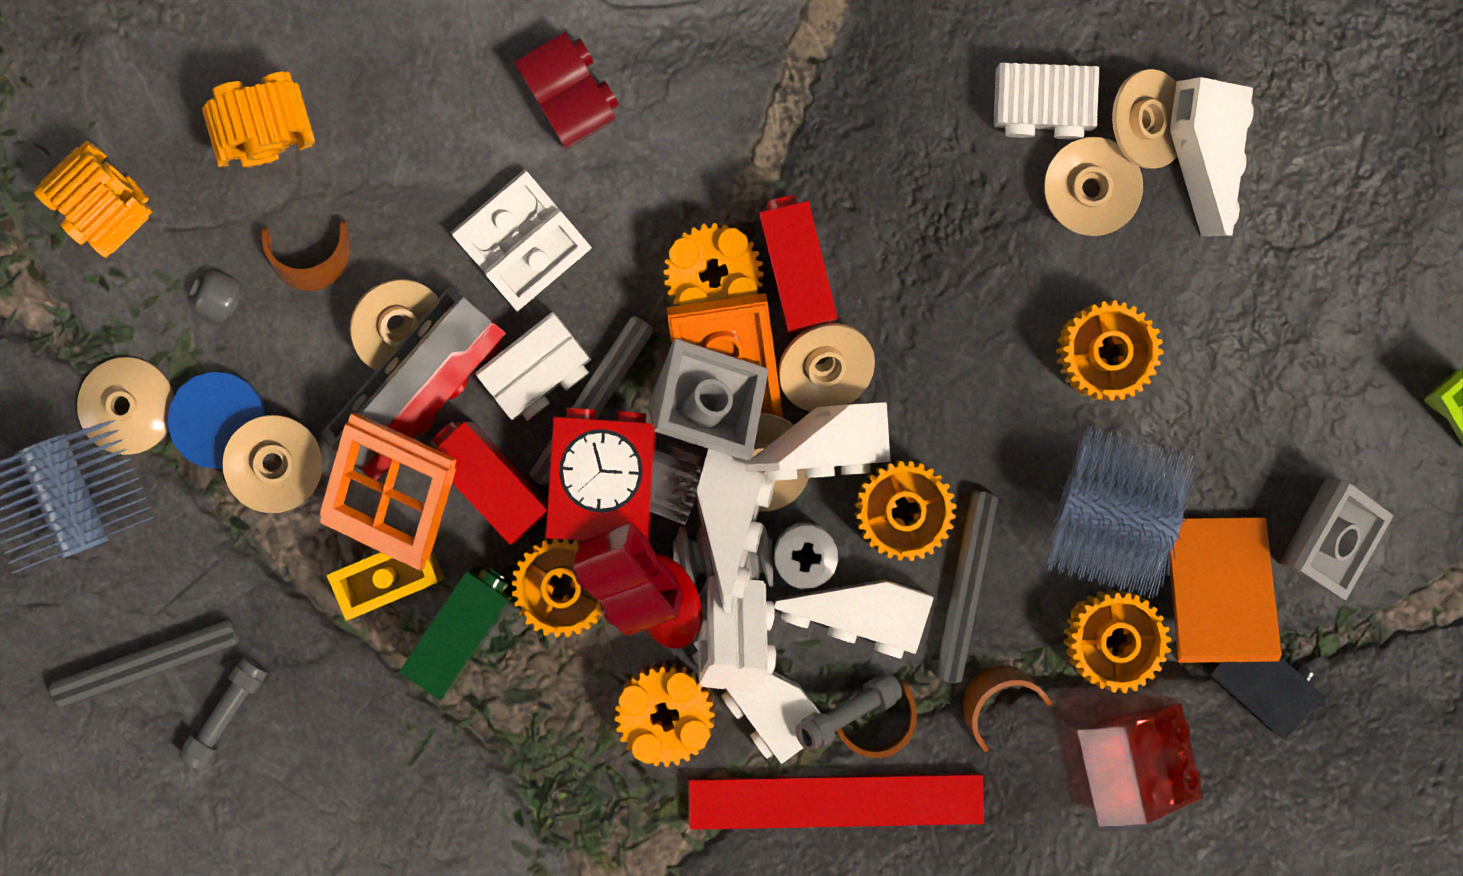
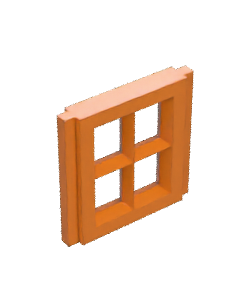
[319,412,457,571]

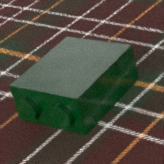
[399,565,515,700]

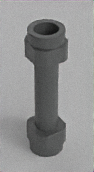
[178,656,268,771]
[795,673,902,751]

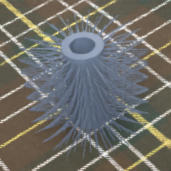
[0,420,154,574]
[1047,426,1196,599]

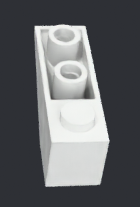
[1170,77,1253,237]
[746,402,890,481]
[697,448,775,614]
[774,579,934,658]
[692,637,820,764]

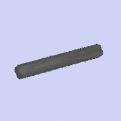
[936,490,998,683]
[49,620,239,707]

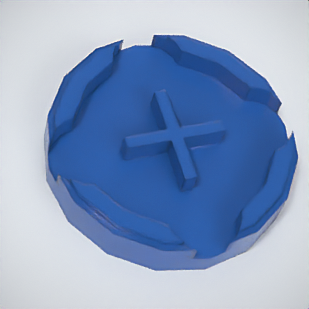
[167,372,268,469]

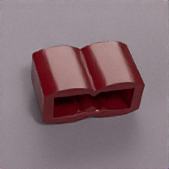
[514,32,620,150]
[573,523,684,636]

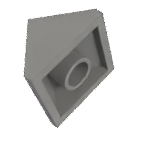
[648,339,769,461]
[1278,478,1394,601]

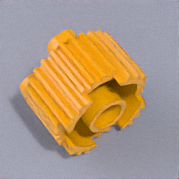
[202,71,315,168]
[34,141,152,258]
[664,223,763,306]
[1056,300,1164,401]
[854,461,956,561]
[512,539,603,637]
[1064,589,1171,693]
[615,662,715,767]

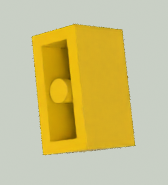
[327,549,445,621]

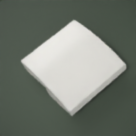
[451,169,592,311]

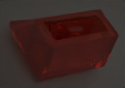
[1077,703,1203,827]

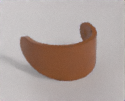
[262,220,350,291]
[962,666,1053,753]
[829,681,917,758]

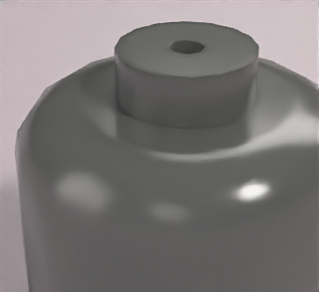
[188,269,242,323]

